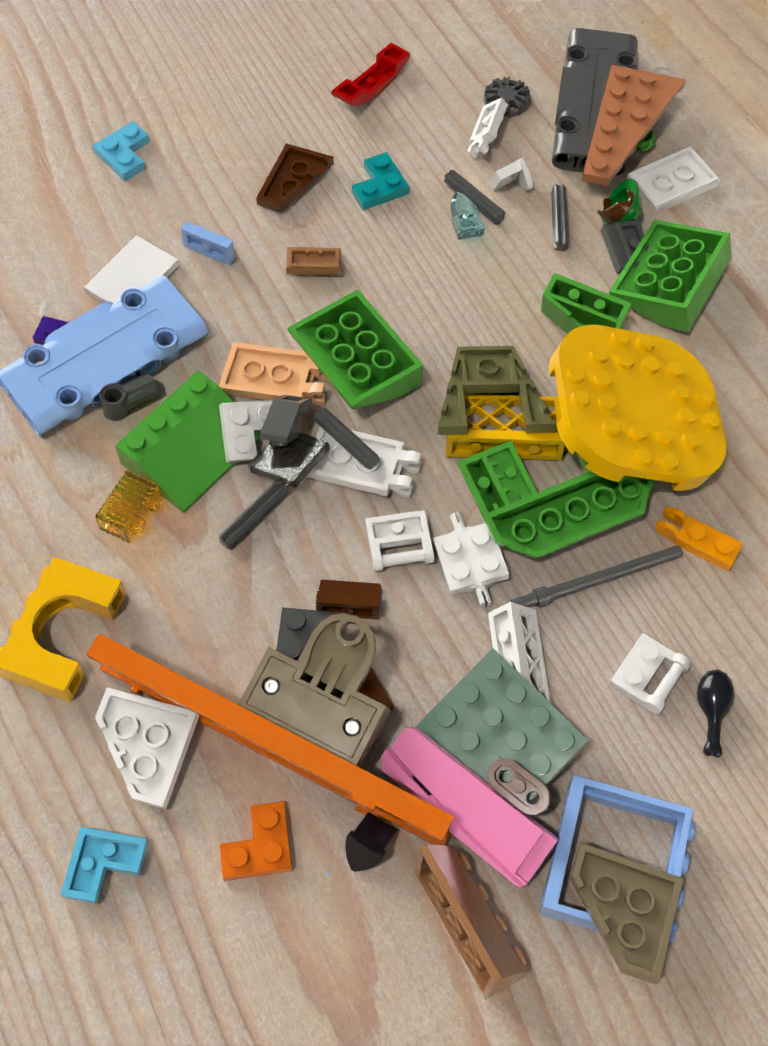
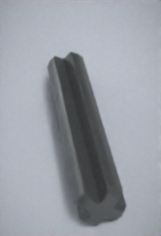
[444,170,505,224]
[551,184,568,251]
[313,407,379,470]
[219,480,289,549]

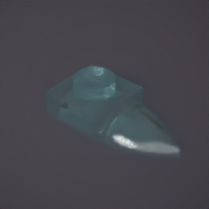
[451,191,484,240]

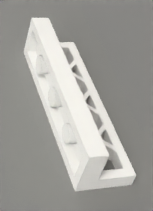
[488,602,551,704]

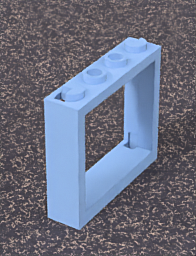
[539,775,695,942]

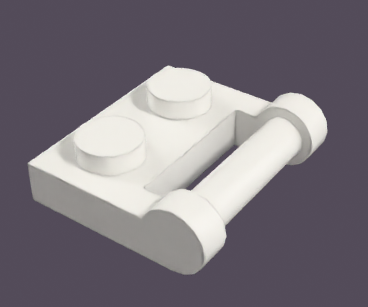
[365,510,434,572]
[609,633,692,714]

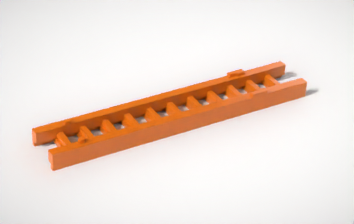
[86,633,454,845]

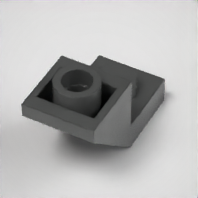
[260,394,312,446]

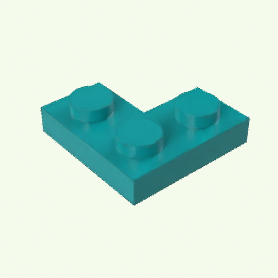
[351,152,409,211]

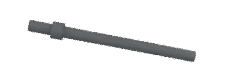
[510,545,682,607]

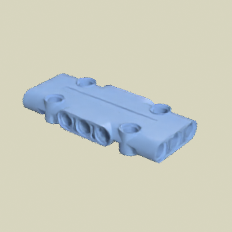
[0,275,208,436]

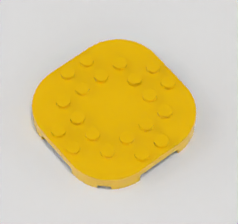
[549,325,727,491]

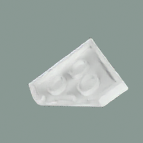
[95,687,199,810]

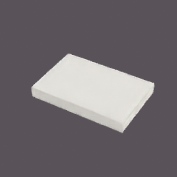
[626,146,720,214]
[84,235,179,307]

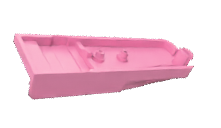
[380,727,559,888]

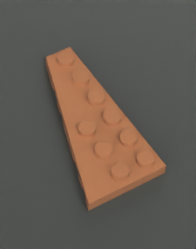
[581,65,686,186]

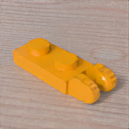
[654,506,743,571]

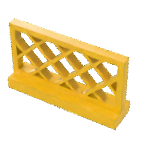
[446,393,565,460]

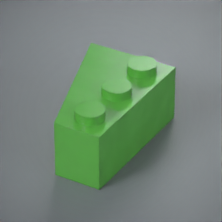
[541,273,632,333]

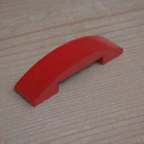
[331,43,411,106]

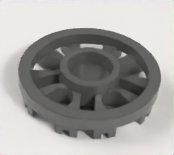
[484,77,530,116]

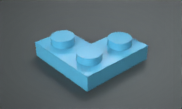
[92,121,150,181]
[60,827,149,904]

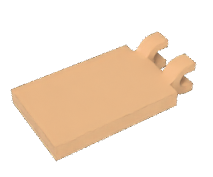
[219,342,329,405]

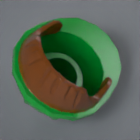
[597,179,642,226]

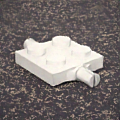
[433,512,509,608]

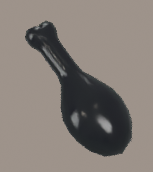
[697,669,735,758]

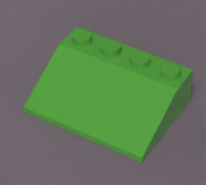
[609,220,732,332]
[288,289,423,409]
[115,371,261,513]

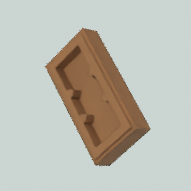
[286,247,341,275]

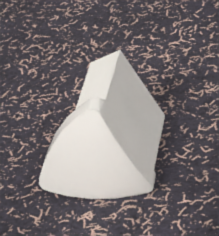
[488,158,534,191]

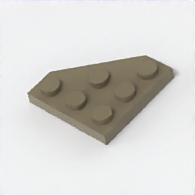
[570,843,684,985]

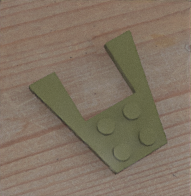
[437,346,556,435]

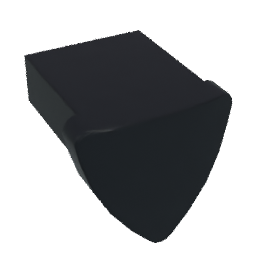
[345,812,397,872]

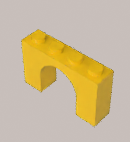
[0,557,126,703]

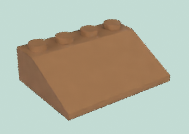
[416,844,527,999]

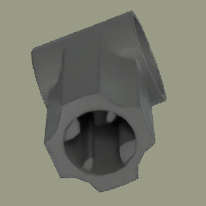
[99,373,159,421]

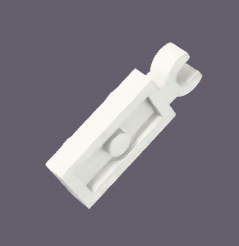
[468,97,508,159]

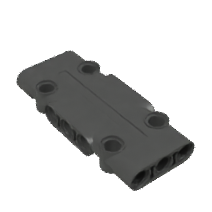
[552,28,638,176]

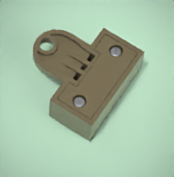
[238,613,392,769]

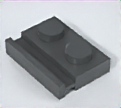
[600,220,649,275]

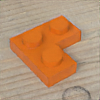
[220,801,292,881]

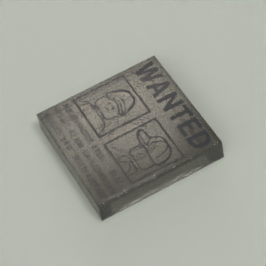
[248,432,330,488]

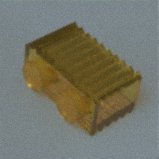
[95,470,162,543]

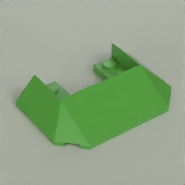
[457,441,655,559]

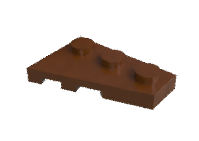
[256,143,334,212]

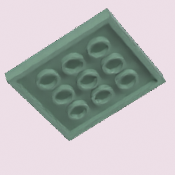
[416,648,589,803]

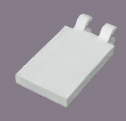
[302,426,422,498]

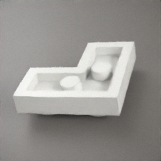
[219,400,273,463]

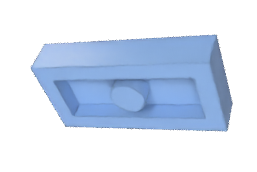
[181,221,235,266]

